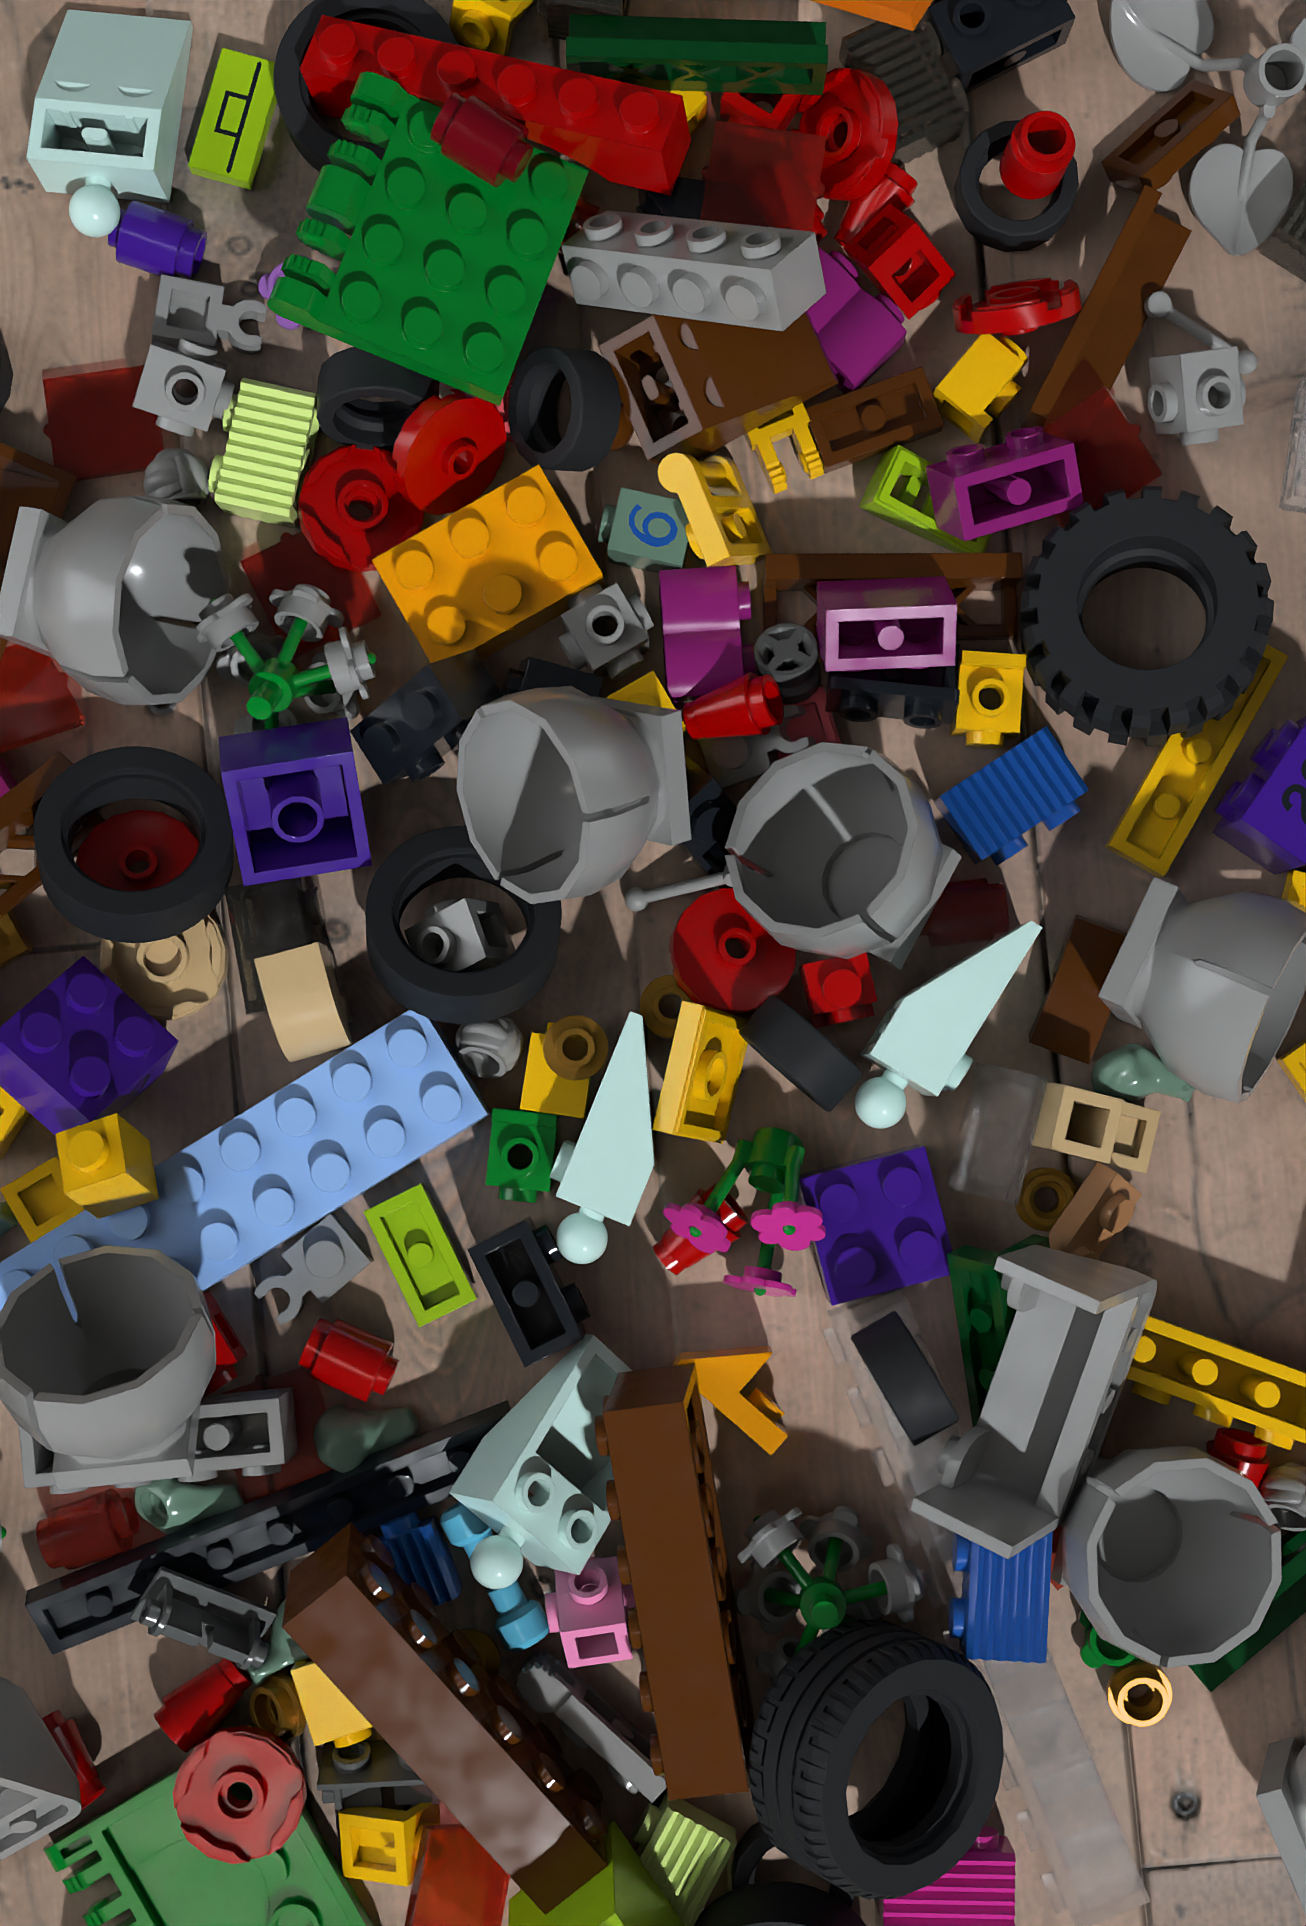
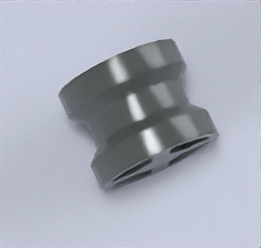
[754,623,821,704]

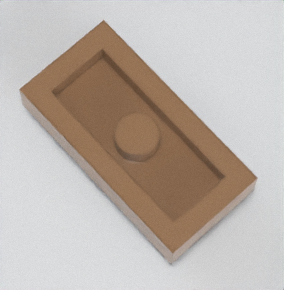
[1046,1162,1142,1260]

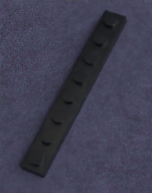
[25,1400,511,1655]

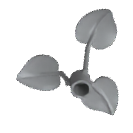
[1109,0,1306,257]

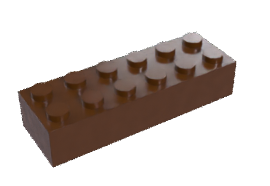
[595,1363,755,1800]
[282,1523,608,1915]

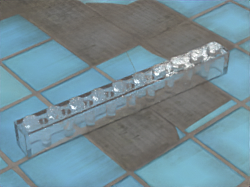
[822,1288,1150,1926]

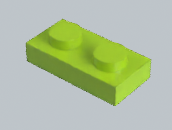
[363,1183,479,1328]

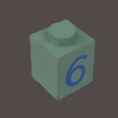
[598,487,689,573]

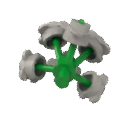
[195,584,376,734]
[734,1506,924,1685]

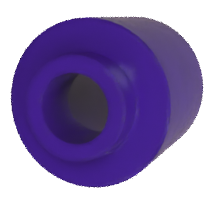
[108,200,207,280]

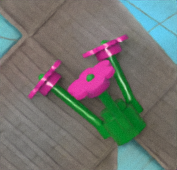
[663,1127,826,1297]

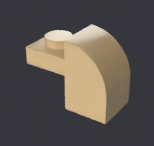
[254,942,355,1062]
[1030,1082,1161,1174]

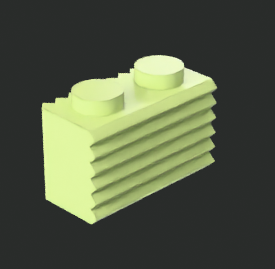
[208,378,320,528]
[632,1792,737,1926]

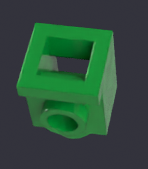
[485,1107,560,1203]

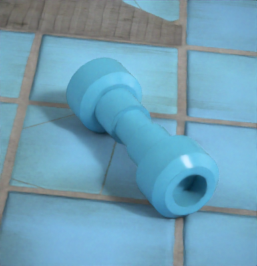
[439,1502,549,1652]

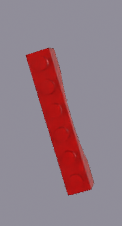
[300,15,691,196]

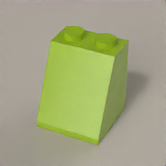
[508,1821,685,1926]

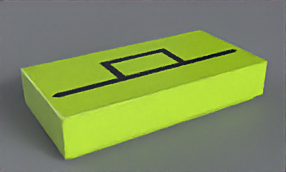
[188,48,277,190]

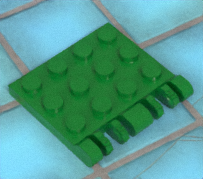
[267,72,589,406]
[43,1722,374,1926]

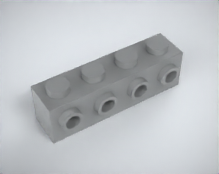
[561,210,826,331]
[18,1387,299,1494]

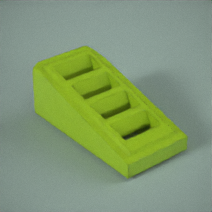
[859,445,993,553]

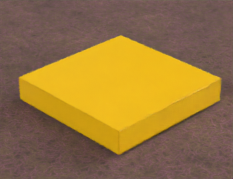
[652,1001,748,1144]

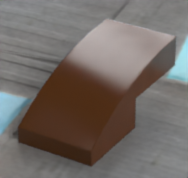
[1029,914,1127,1065]

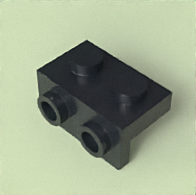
[825,644,960,729]

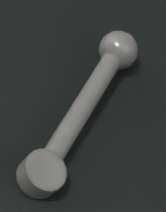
[1144,291,1258,375]
[624,863,749,911]

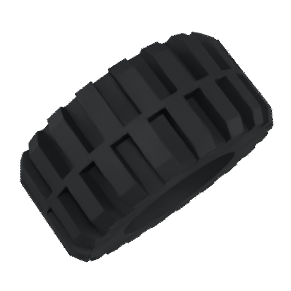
[1020,486,1274,747]

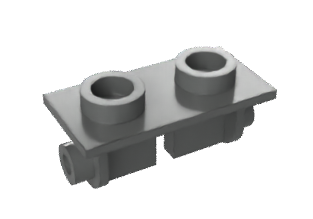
[130,1566,277,1670]
[317,1740,441,1810]

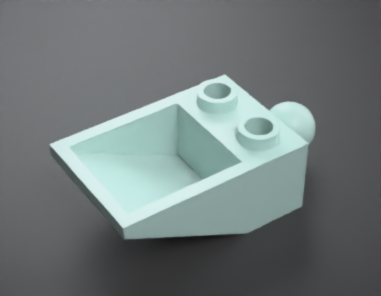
[26,9,193,238]
[855,921,1043,1129]
[549,1011,655,1264]
[449,1334,632,1589]

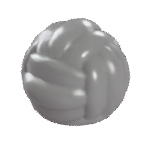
[144,448,209,509]
[453,1016,524,1079]
[1258,1462,1306,1531]

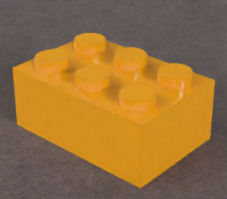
[371,464,605,663]

